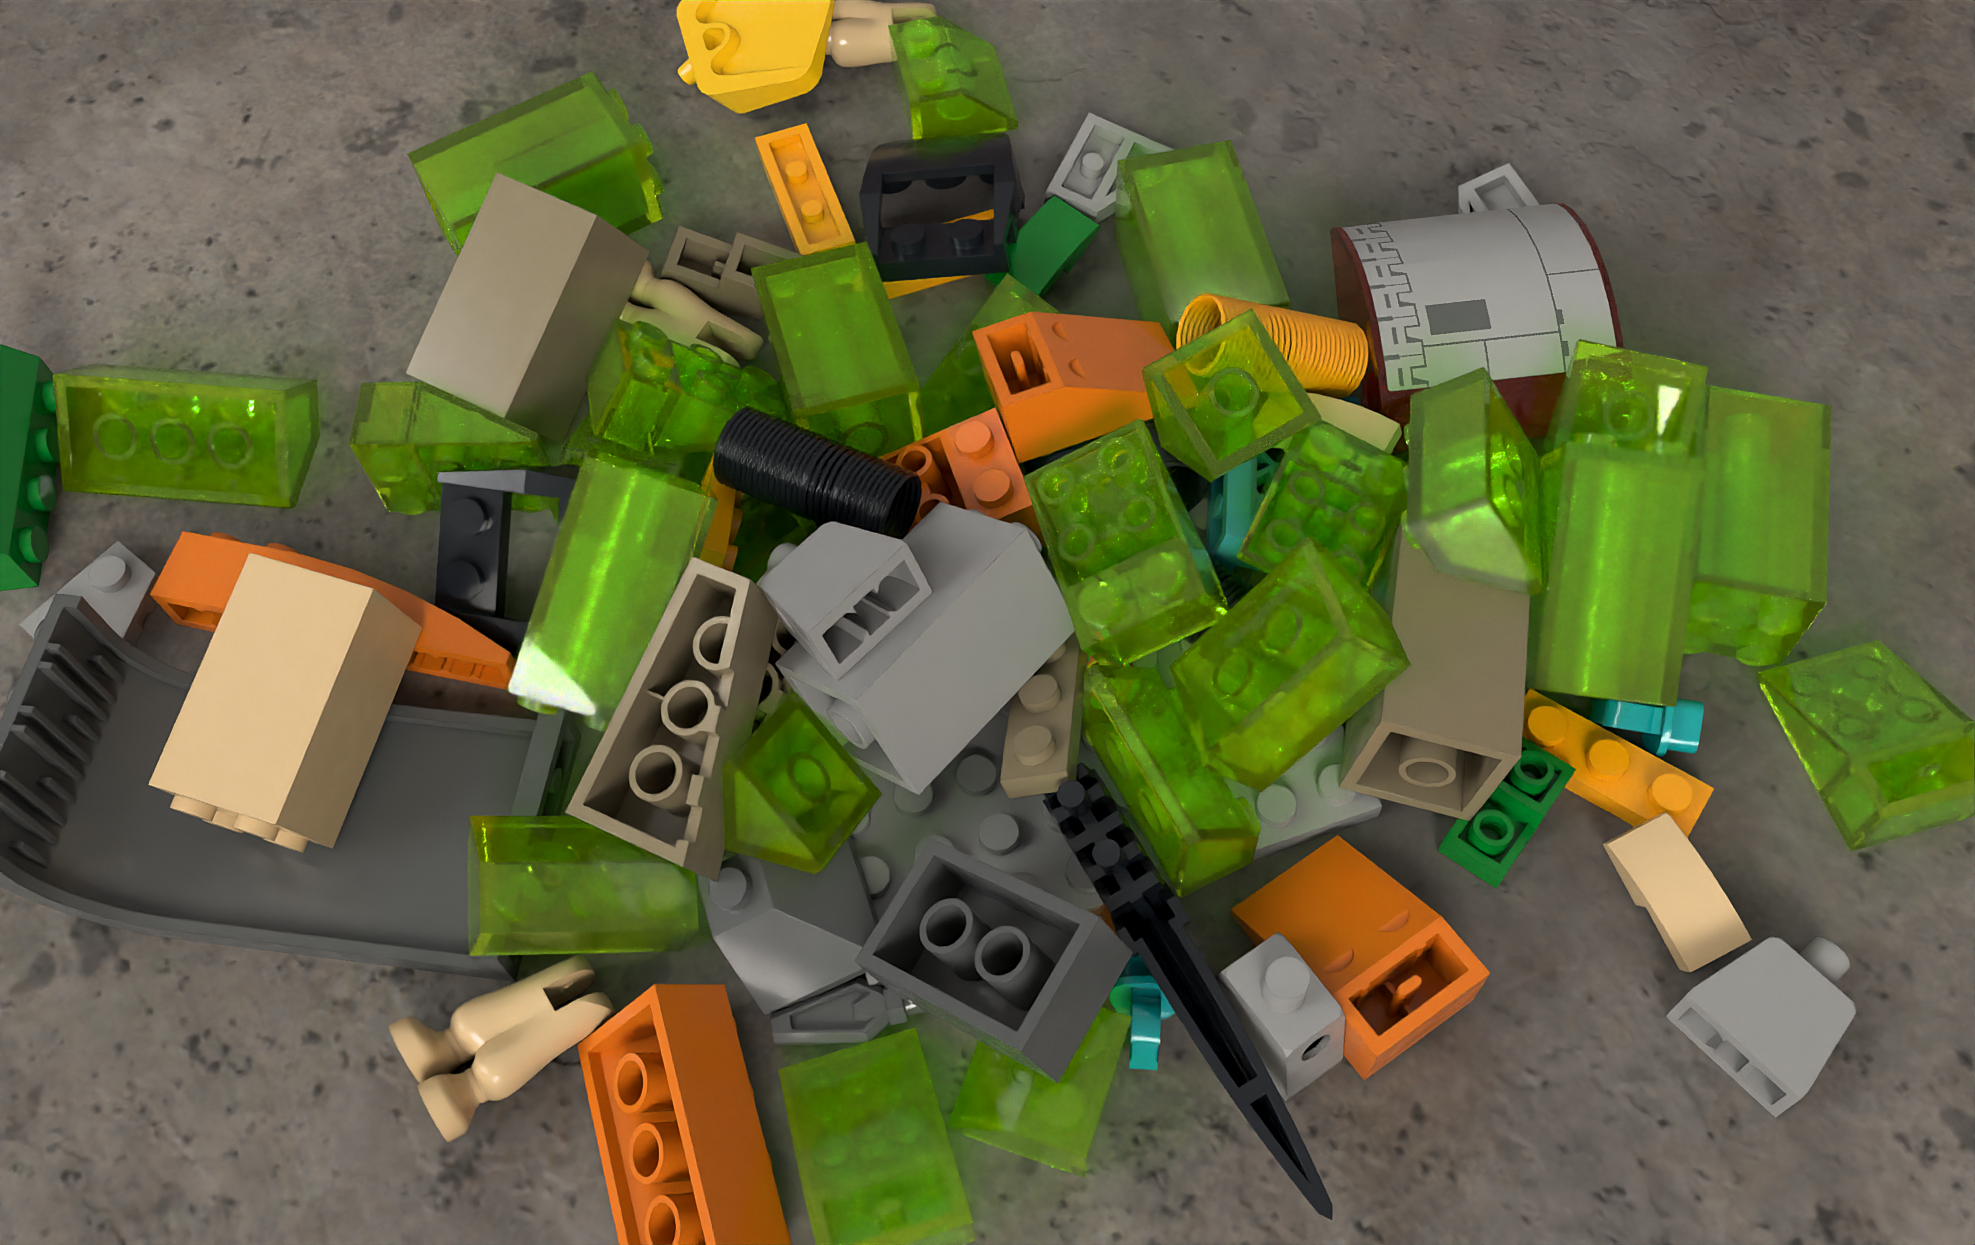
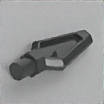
[770,977,926,1045]

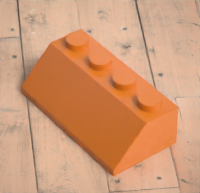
[577,984,791,1245]

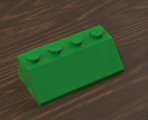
[0,344,71,591]

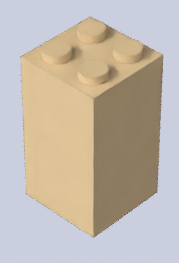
[148,552,422,853]

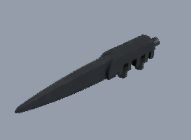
[1043,762,1333,1220]

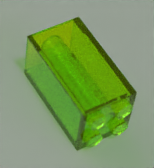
[407,71,664,258]
[1114,140,1290,390]
[750,241,926,465]
[1648,384,1832,666]
[1525,433,1709,707]
[506,445,719,732]

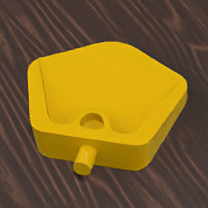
[677,0,835,114]

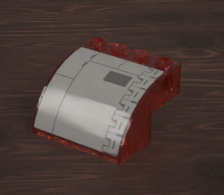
[1330,203,1631,452]

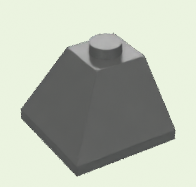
[695,833,879,1017]

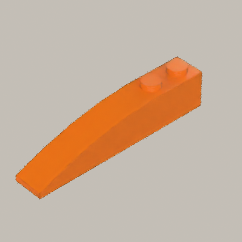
[150,531,527,693]

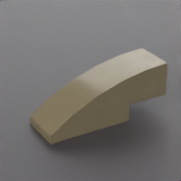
[660,226,845,322]

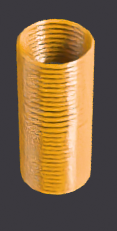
[1176,292,1369,399]

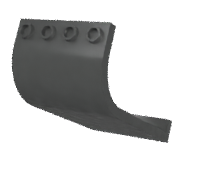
[0,593,582,982]

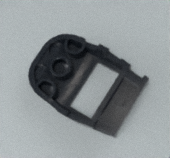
[859,132,1025,283]
[435,464,691,648]

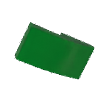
[984,195,1101,312]
[1437,736,1576,889]

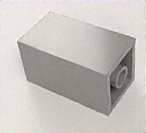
[775,502,1079,795]

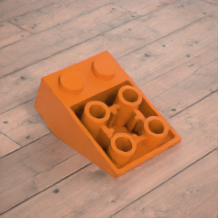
[972,311,1200,464]
[878,408,1051,547]
[1230,835,1490,1081]

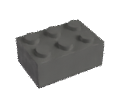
[854,838,1133,1083]

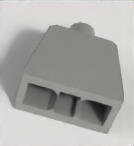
[760,521,933,681]
[1215,932,1346,1101]
[1666,936,1857,1118]

